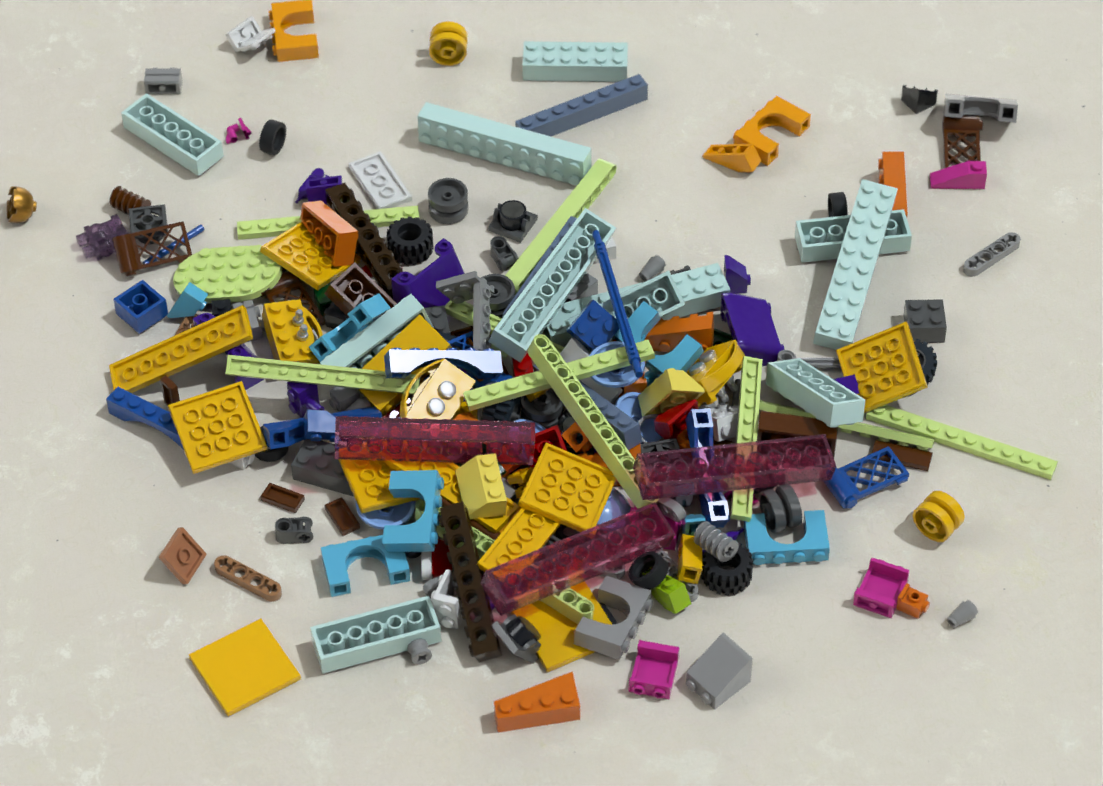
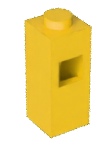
[678,534,702,584]

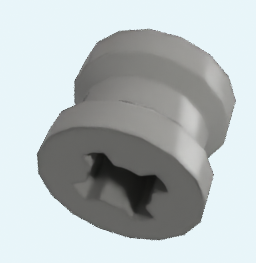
[407,639,432,665]

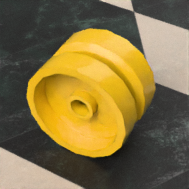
[429,21,468,66]
[912,491,965,542]

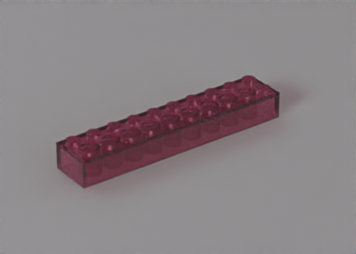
[335,416,535,465]
[633,434,837,500]
[480,502,676,616]

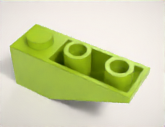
[643,567,691,614]

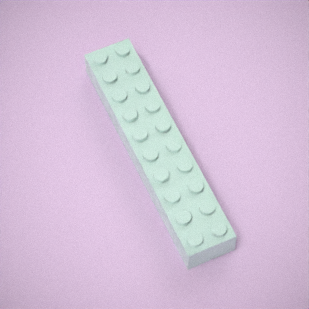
[417,102,591,186]
[813,179,898,350]
[488,208,616,362]
[544,263,730,347]

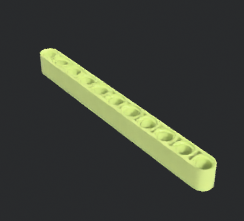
[505,158,617,295]
[528,334,659,513]
[415,499,594,624]

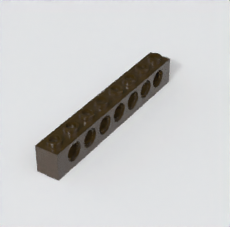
[325,183,403,299]
[439,501,502,662]

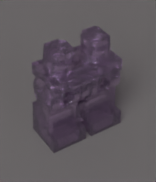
[76,214,128,261]

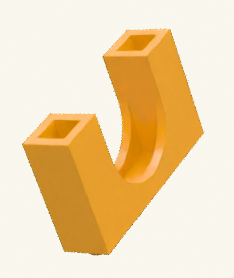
[268,0,319,62]
[733,96,811,166]

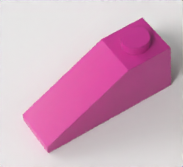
[930,161,987,189]

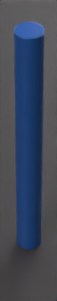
[143,224,205,265]

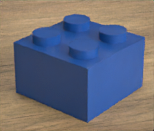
[113,280,168,334]
[566,300,619,352]

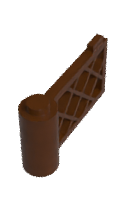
[942,116,983,168]
[112,221,192,277]
[260,270,325,330]

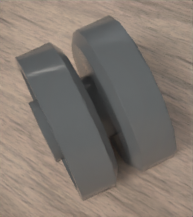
[428,178,469,224]
[483,274,515,318]
[521,388,564,429]
[759,483,803,533]

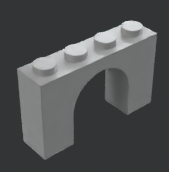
[944,94,1018,123]
[574,575,653,660]

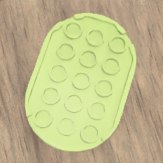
[173,245,282,304]

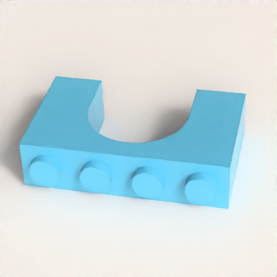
[309,293,390,362]
[614,301,704,376]
[382,470,444,552]
[744,510,830,565]
[321,535,410,597]

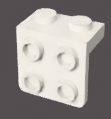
[225,16,276,52]
[702,402,739,441]
[431,569,461,629]

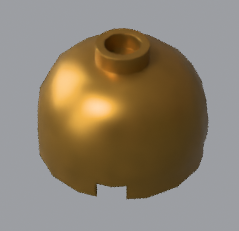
[6,186,37,223]

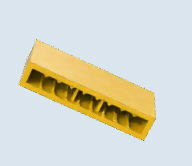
[358,314,452,416]

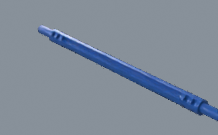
[592,230,643,378]

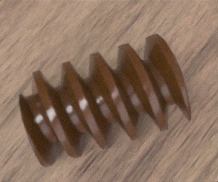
[110,186,151,219]

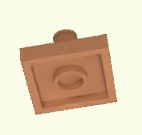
[158,527,207,584]

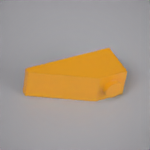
[702,144,761,173]

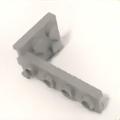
[436,271,494,351]

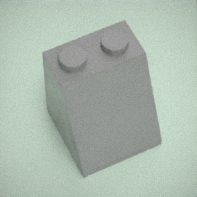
[686,632,752,709]

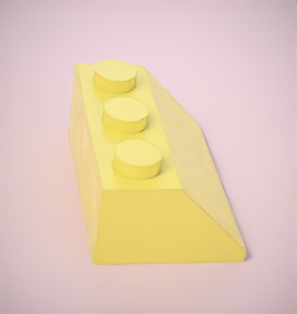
[638,368,705,417]
[455,453,507,519]

